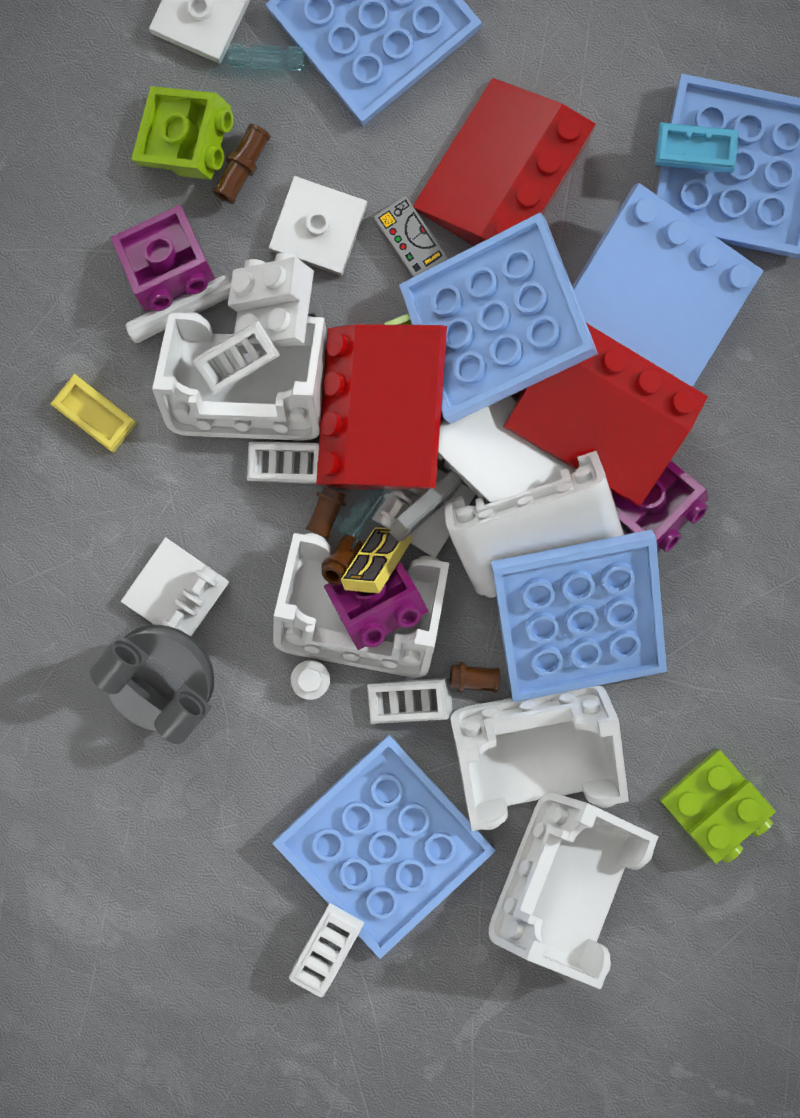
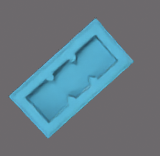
[654,122,739,173]

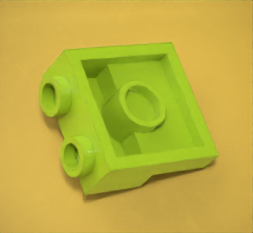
[131,86,234,180]
[658,748,776,864]

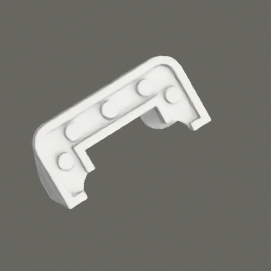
[152,312,326,441]
[438,395,576,504]
[444,451,624,598]
[273,533,449,678]
[450,685,629,831]
[489,793,659,989]

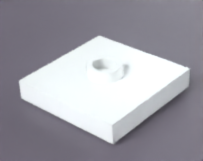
[149,0,250,65]
[269,176,367,276]

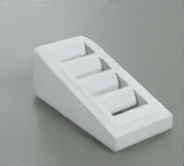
[192,320,280,395]
[247,442,319,484]
[367,677,453,724]
[289,903,364,997]

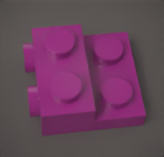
[110,204,215,312]
[610,461,708,553]
[323,561,429,651]

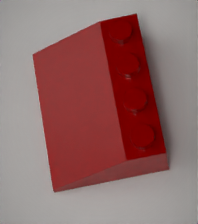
[413,78,596,246]
[503,323,708,507]
[316,324,447,490]

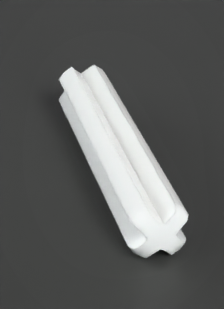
[126,275,231,343]

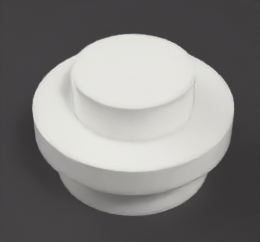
[291,660,330,700]

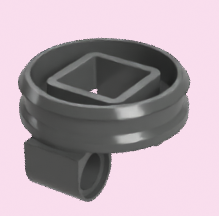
[90,625,214,744]

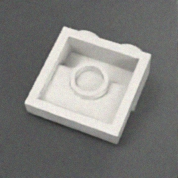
[228,252,314,354]

